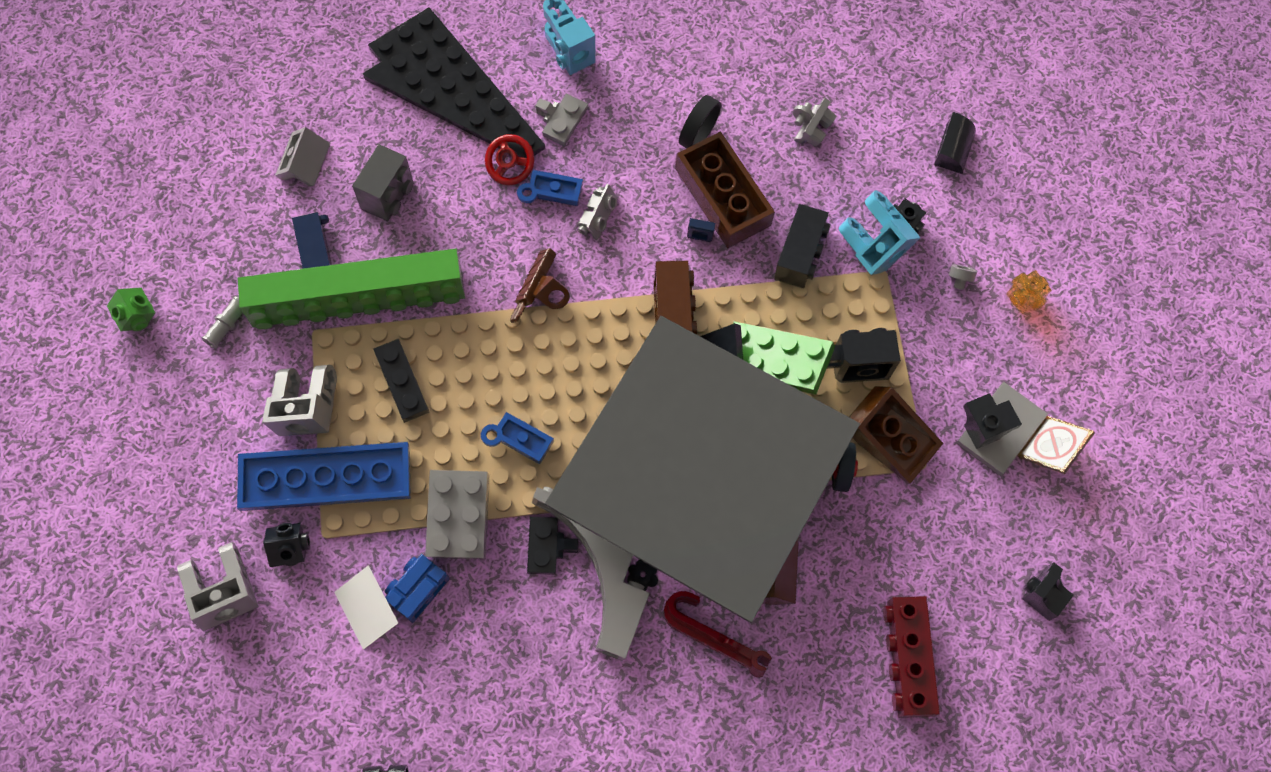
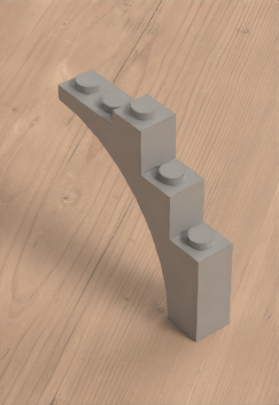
[532,487,650,661]

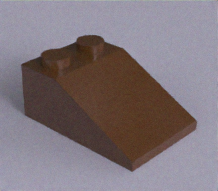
[849,386,944,484]

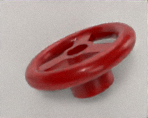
[485,134,535,185]

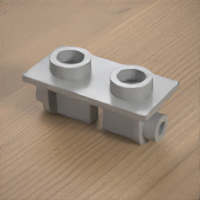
[577,184,618,241]

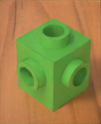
[107,288,156,331]

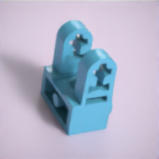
[543,0,596,75]
[839,190,920,275]

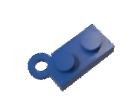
[517,170,583,206]
[481,412,554,464]

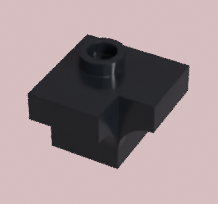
[963,393,1022,449]
[1022,562,1074,621]

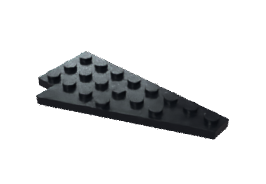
[363,7,545,158]

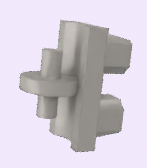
[792,98,837,147]

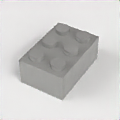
[425,470,489,560]

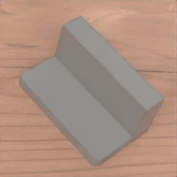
[275,127,330,186]

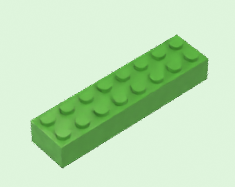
[238,248,465,329]

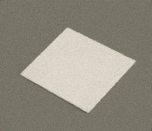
[334,565,398,650]

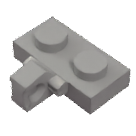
[535,93,588,146]

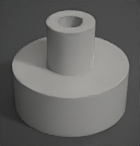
[949,264,977,289]

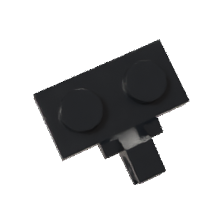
[527,517,579,575]

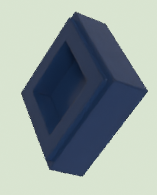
[687,218,716,242]

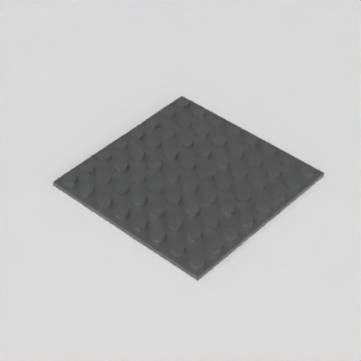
[545,316,860,623]

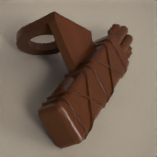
[510,248,570,323]

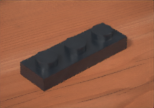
[373,339,429,423]

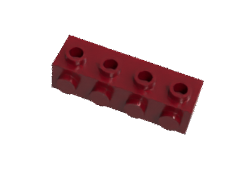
[883,596,940,718]

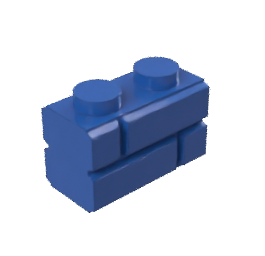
[384,554,450,624]

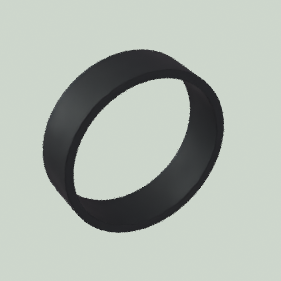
[679,95,722,148]

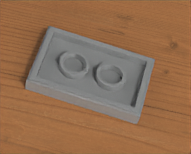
[956,381,1048,476]

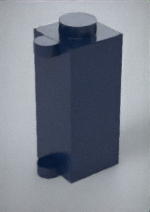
[292,212,332,269]

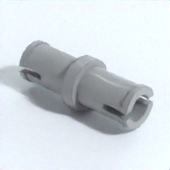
[202,296,243,349]

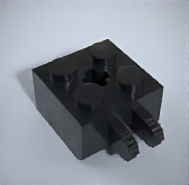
[827,328,901,383]

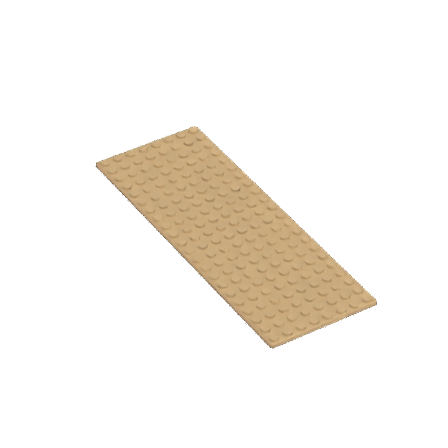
[312,271,927,539]

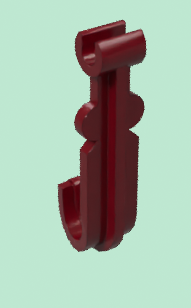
[663,591,772,678]

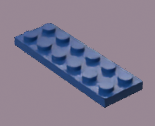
[237,442,411,511]

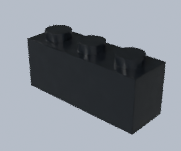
[774,204,831,288]

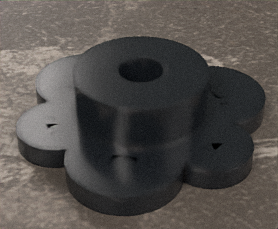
[627,559,658,591]

